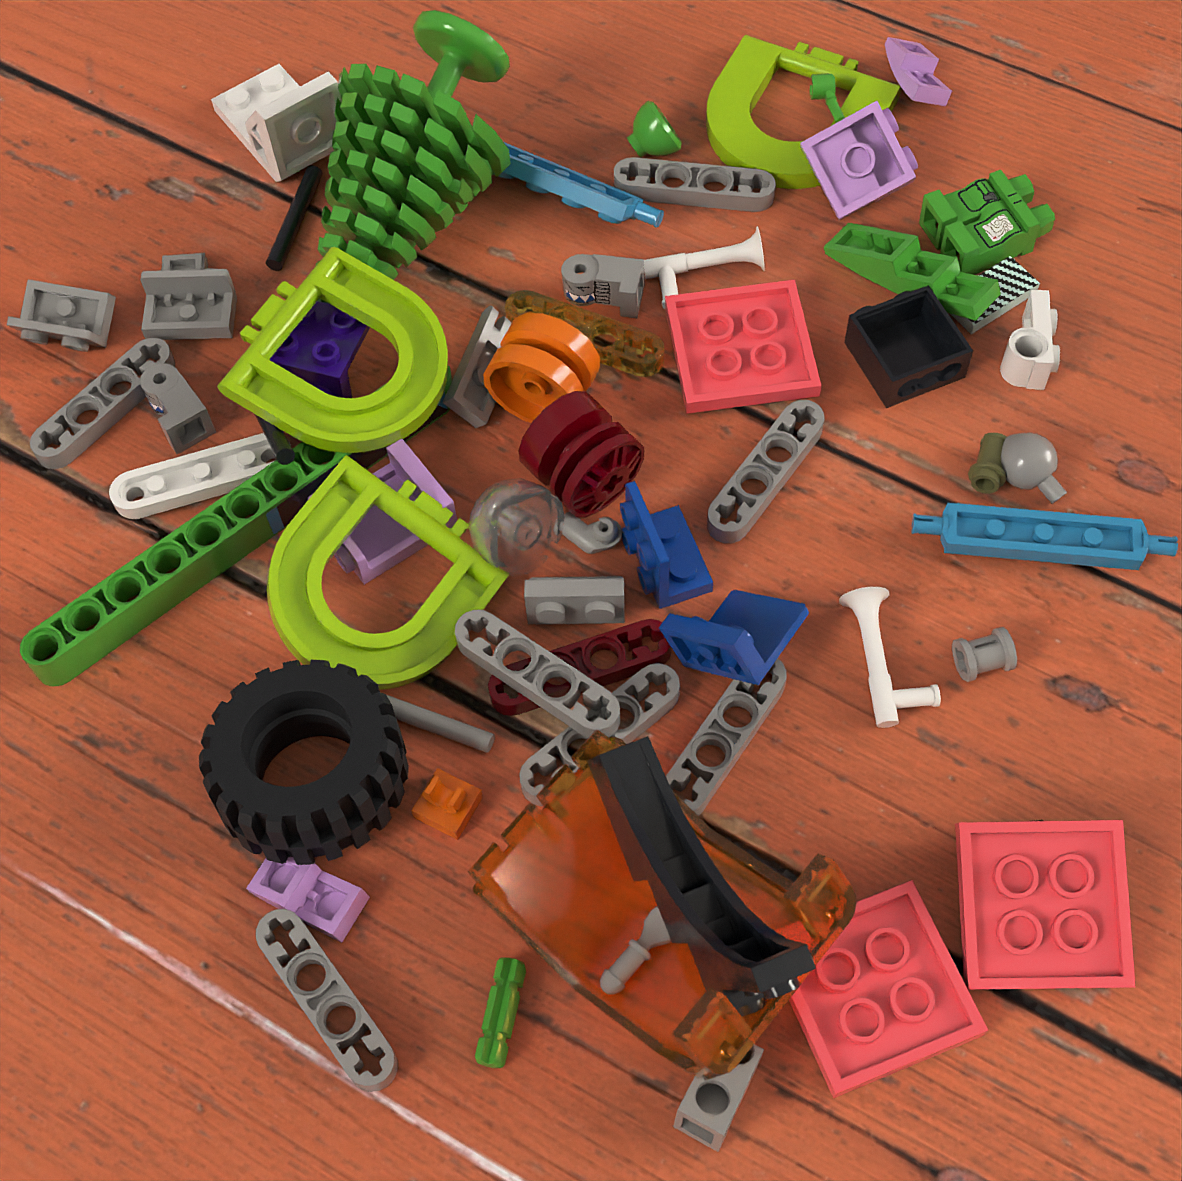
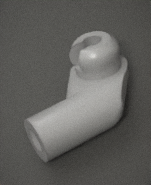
[556,512,622,554]

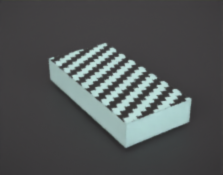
[949,256,1040,334]

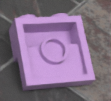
[800,101,918,220]

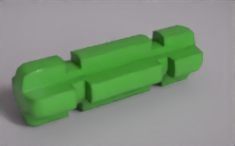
[475,957,526,1068]

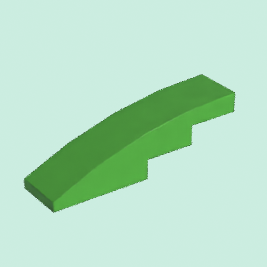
[823,223,1001,321]

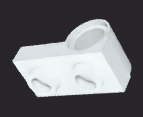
[1000,290,1060,390]

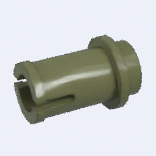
[968,432,1007,494]

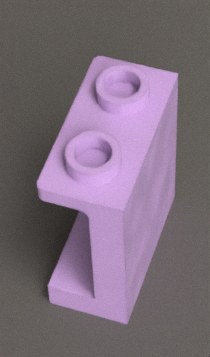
[307,439,457,585]

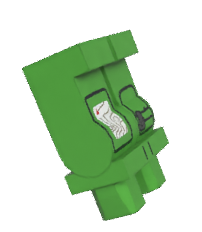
[919,170,1055,275]

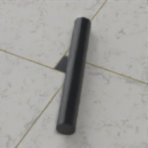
[266,165,323,271]
[255,414,295,465]

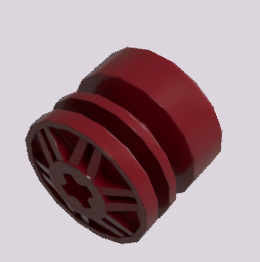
[518,391,644,517]

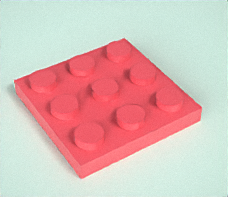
[665,280,822,414]
[955,820,1136,990]
[779,880,988,1098]

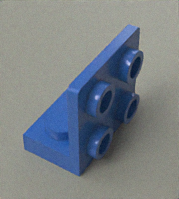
[620,481,714,609]
[659,590,809,685]

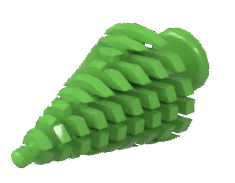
[316,10,511,304]

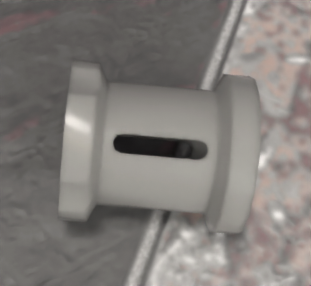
[952,627,1017,682]

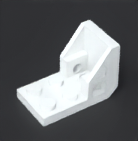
[211,64,342,182]

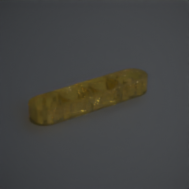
[505,290,665,377]

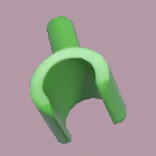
[809,73,845,123]

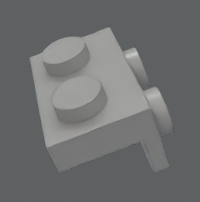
[140,268,237,340]
[7,279,116,352]
[524,576,625,625]

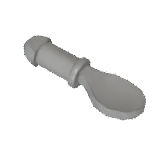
[600,906,671,995]

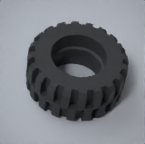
[199,659,409,865]

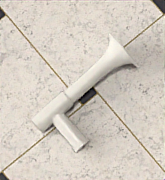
[644,226,765,309]
[839,587,941,728]

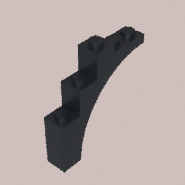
[587,736,816,1017]

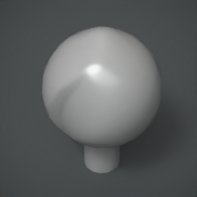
[1001,433,1067,504]

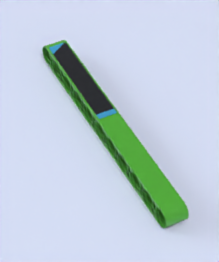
[20,366,452,687]

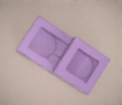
[885,37,952,106]
[246,857,370,943]

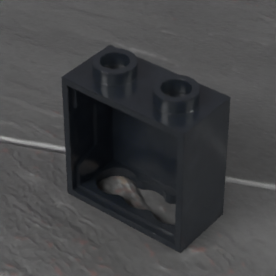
[844,285,973,408]

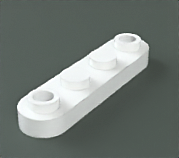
[109,433,291,519]

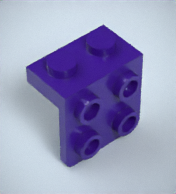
[270,301,370,398]

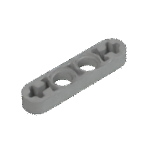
[614,157,776,212]
[30,338,175,469]
[707,400,825,543]
[455,610,620,740]
[666,658,787,821]
[519,663,680,806]
[256,909,398,1092]

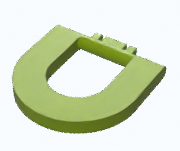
[706,35,902,189]
[217,247,448,453]
[267,455,509,690]

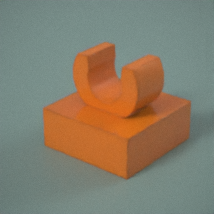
[411,768,483,840]

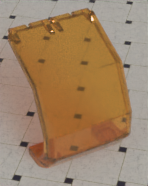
[468,730,856,1080]

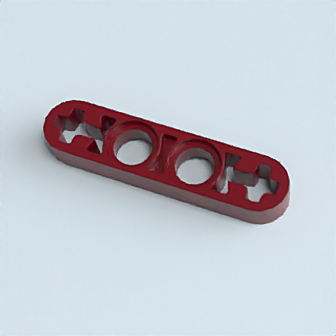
[488,619,672,716]

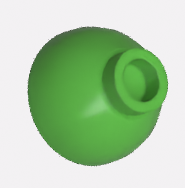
[627,101,682,158]

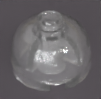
[468,478,565,577]

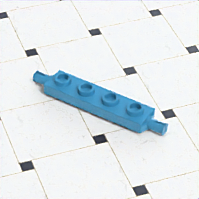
[494,142,664,228]
[911,503,1178,570]

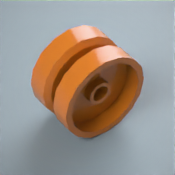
[483,313,600,423]

